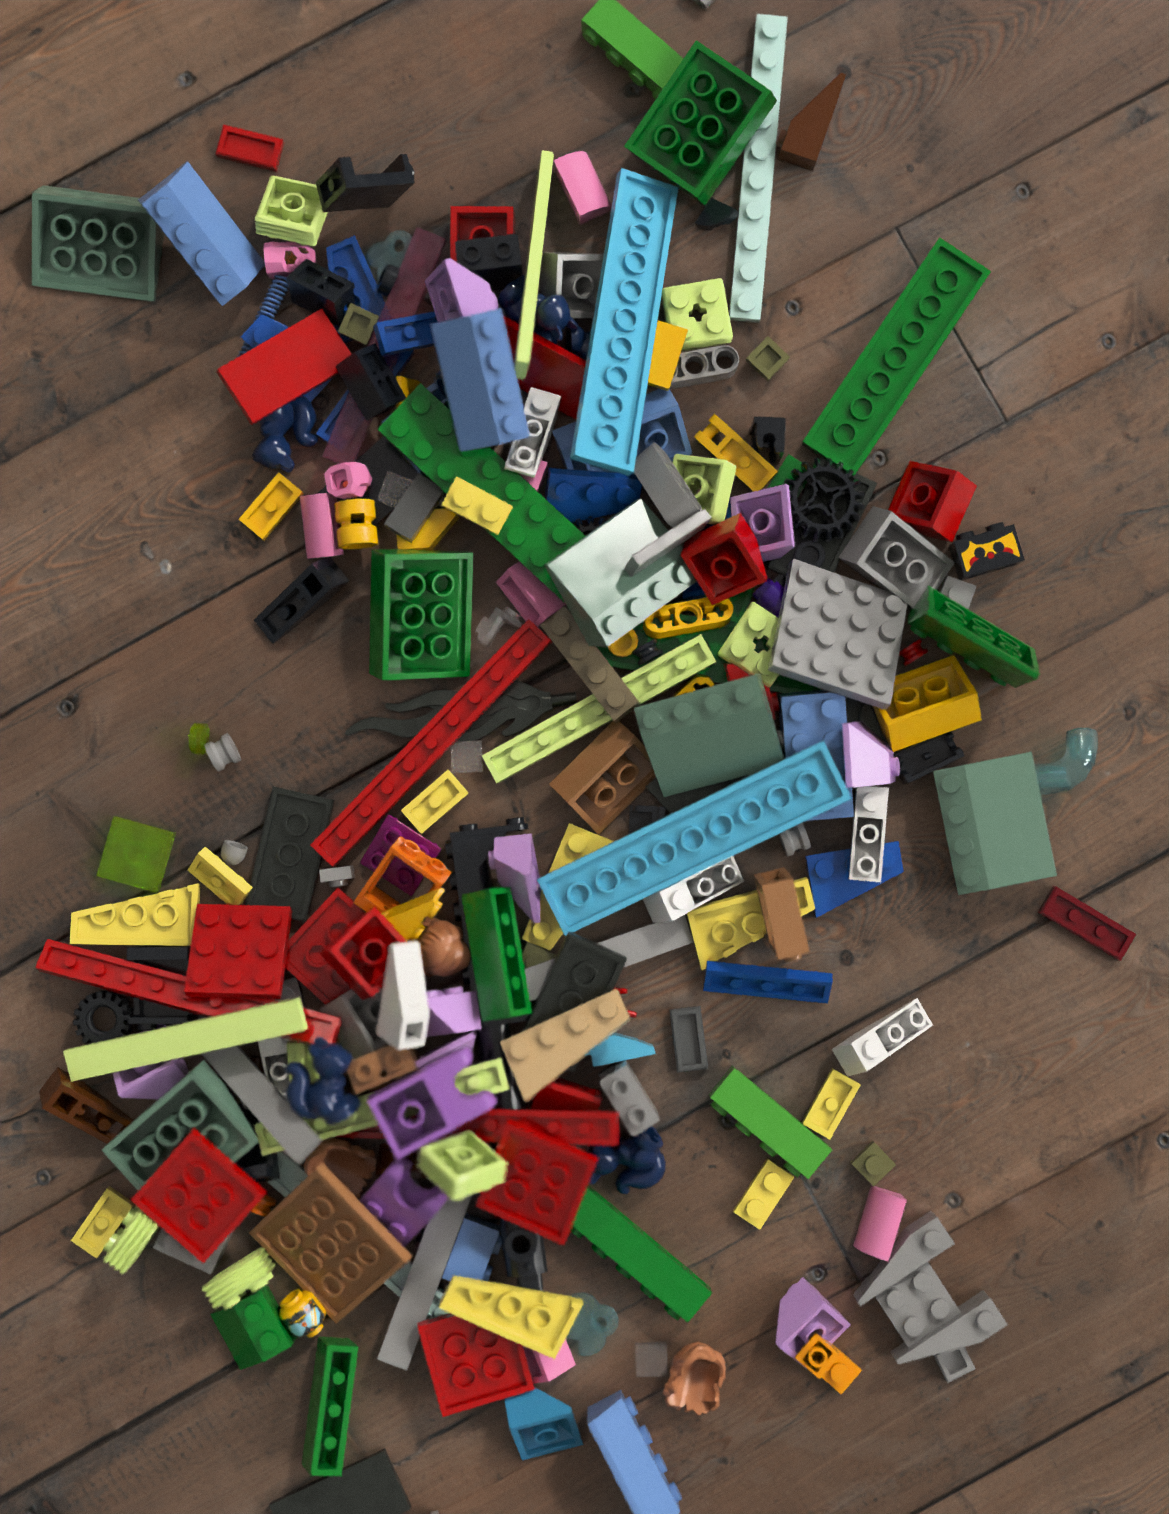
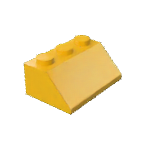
[873,655,982,752]

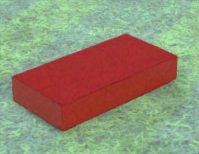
[215,124,284,172]

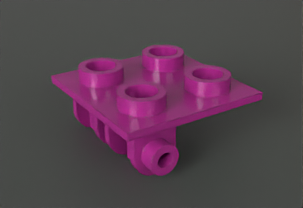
[360,814,441,897]

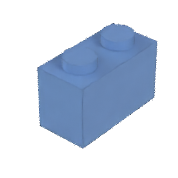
[442,1213,502,1281]

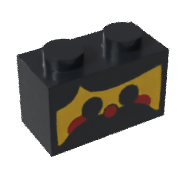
[949,522,1025,581]

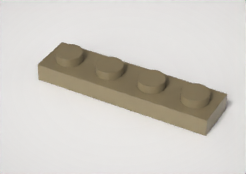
[540,606,640,723]

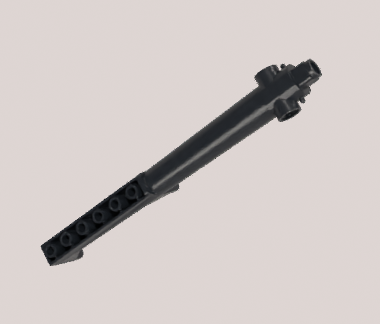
[445,817,548,1292]

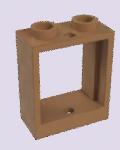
[753,867,809,962]
[347,1045,420,1095]

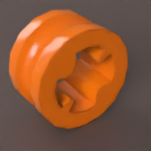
[251,1194,277,1217]

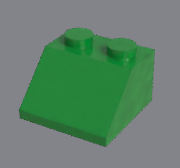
[210,1284,296,1370]

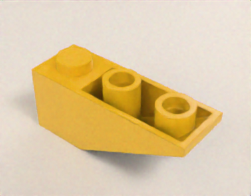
[381,888,445,941]

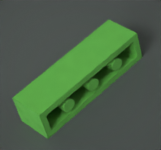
[582,0,683,100]
[709,1065,832,1179]

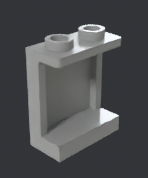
[598,1060,660,1136]

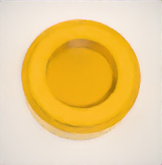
[608,629,638,657]

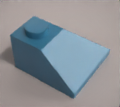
[505,1387,583,1460]

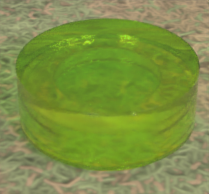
[189,723,210,755]

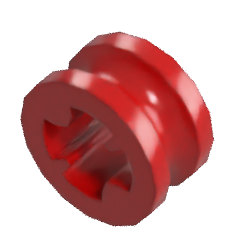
[899,638,929,666]

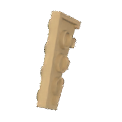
[500,989,631,1102]

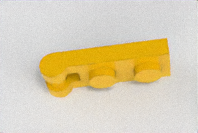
[694,413,778,492]

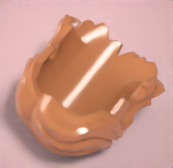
[409,917,470,977]
[304,1138,377,1199]
[662,1342,726,1416]

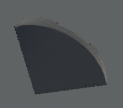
[695,197,739,231]

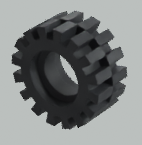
[73,990,133,1044]

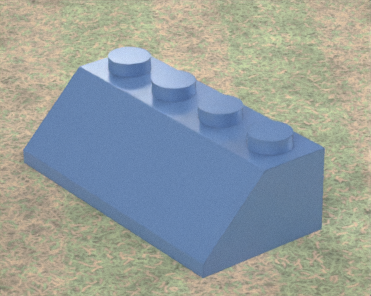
[138,161,265,306]
[430,308,530,452]
[552,389,693,474]
[587,1390,682,1514]

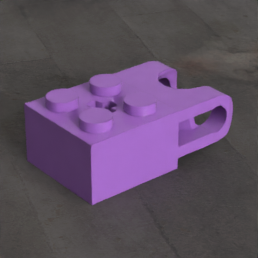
[367,1046,497,1160]
[359,1156,448,1247]

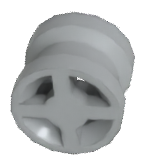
[204,733,241,772]
[778,823,811,857]

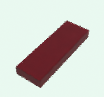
[1037,886,1136,961]

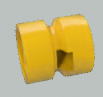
[334,499,379,549]

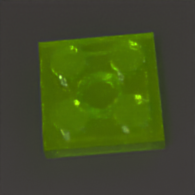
[96,816,176,893]

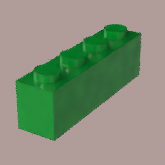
[461,886,532,1022]
[301,1336,358,1476]

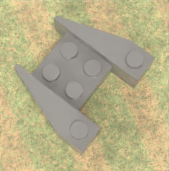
[853,1211,1008,1364]

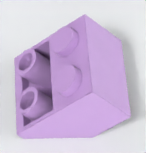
[426,986,482,1037]

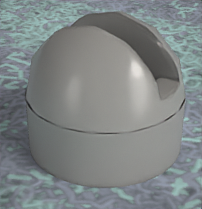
[221,840,248,865]

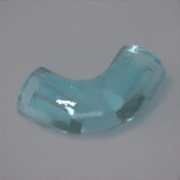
[1035,728,1098,795]

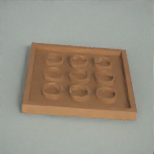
[249,1163,412,1324]

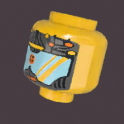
[279,1289,326,1338]

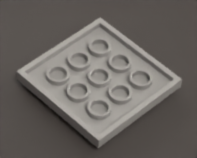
[768,559,907,710]

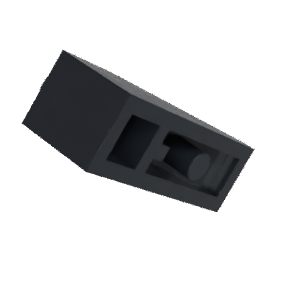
[254,557,349,644]

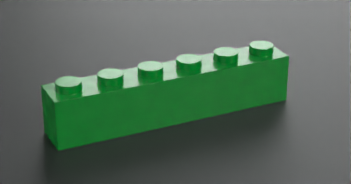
[571,1185,712,1323]

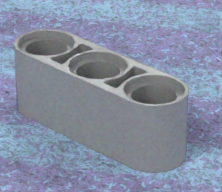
[654,345,739,389]
[634,442,702,528]

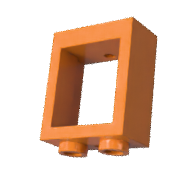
[353,836,452,912]

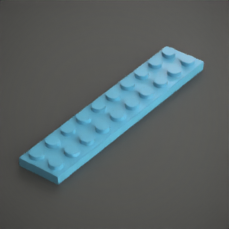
[570,168,678,476]
[537,740,852,936]

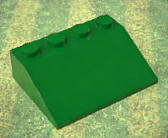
[624,40,777,206]
[369,549,473,680]
[908,585,1040,688]

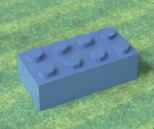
[777,689,854,821]

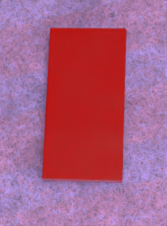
[216,309,352,426]
[503,316,586,419]

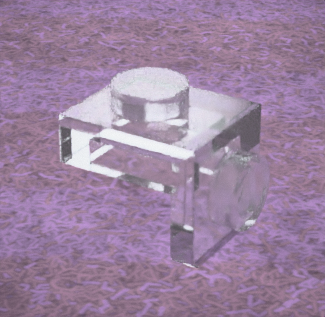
[475,606,523,648]

